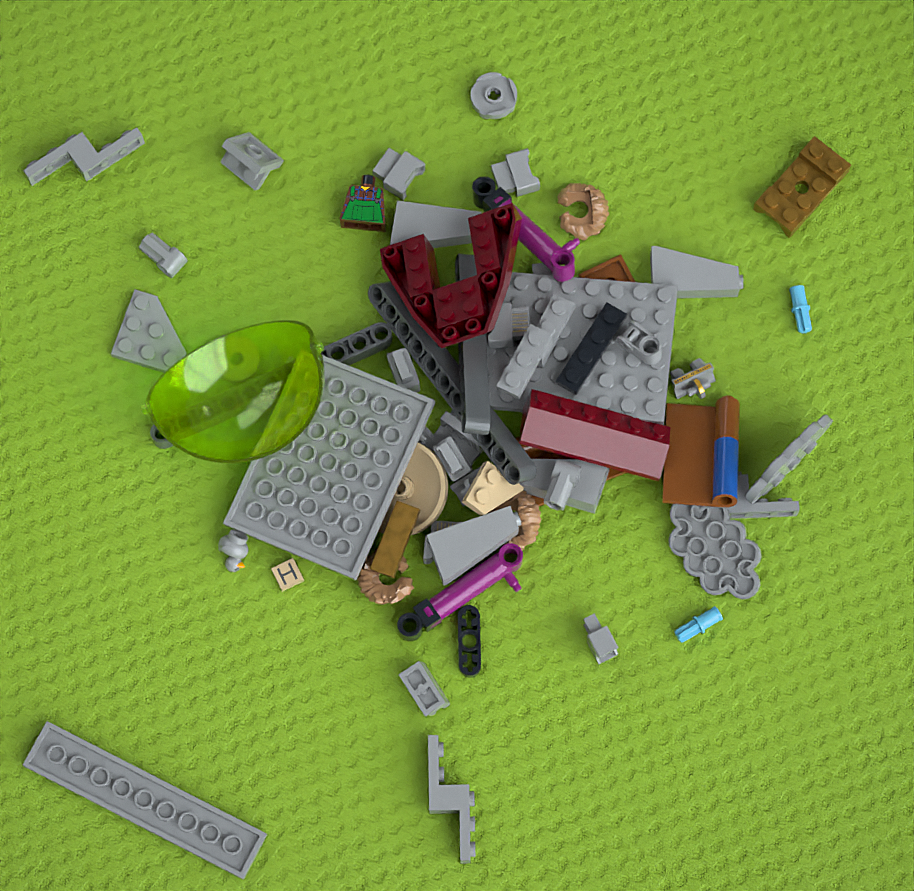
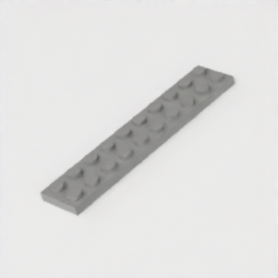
[23,721,267,880]

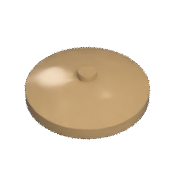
[378,442,448,535]

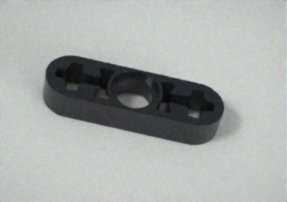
[458,605,481,678]

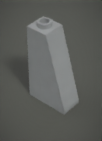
[390,201,482,248]
[650,246,743,298]
[519,459,609,514]
[427,506,521,586]

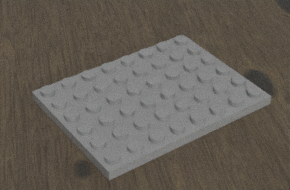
[486,272,678,425]
[223,348,435,580]

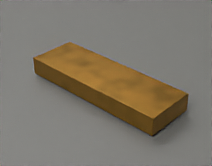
[370,501,421,578]

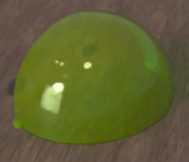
[141,320,325,463]

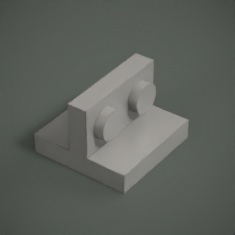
[221,132,284,190]
[434,410,483,466]

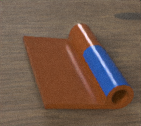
[662,396,740,508]

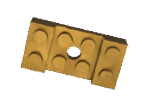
[753,136,851,238]

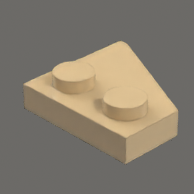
[462,461,524,516]

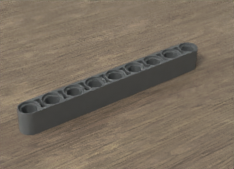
[455,254,490,435]

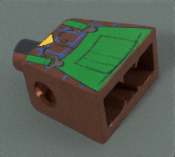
[340,175,386,232]

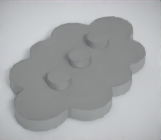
[745,415,833,504]
[669,504,762,599]

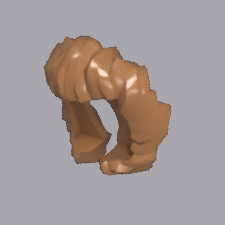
[557,183,610,241]
[488,490,542,550]
[357,548,414,605]

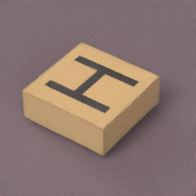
[271,558,304,592]

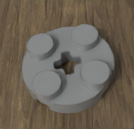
[471,72,517,119]

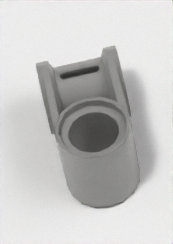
[615,320,662,365]

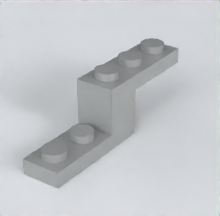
[23,128,145,186]
[497,294,576,399]
[727,471,799,519]
[428,735,475,864]

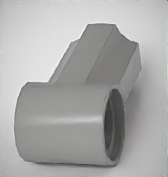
[139,232,188,278]
[544,459,582,511]

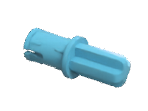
[789,285,812,334]
[675,606,723,643]

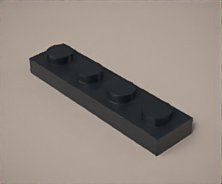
[556,302,627,395]

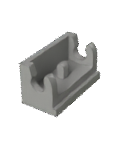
[399,661,450,717]

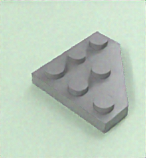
[111,289,187,377]

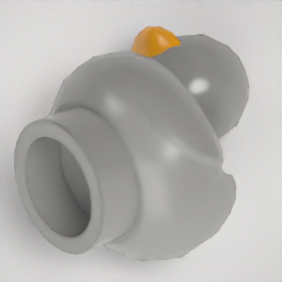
[218,530,249,572]

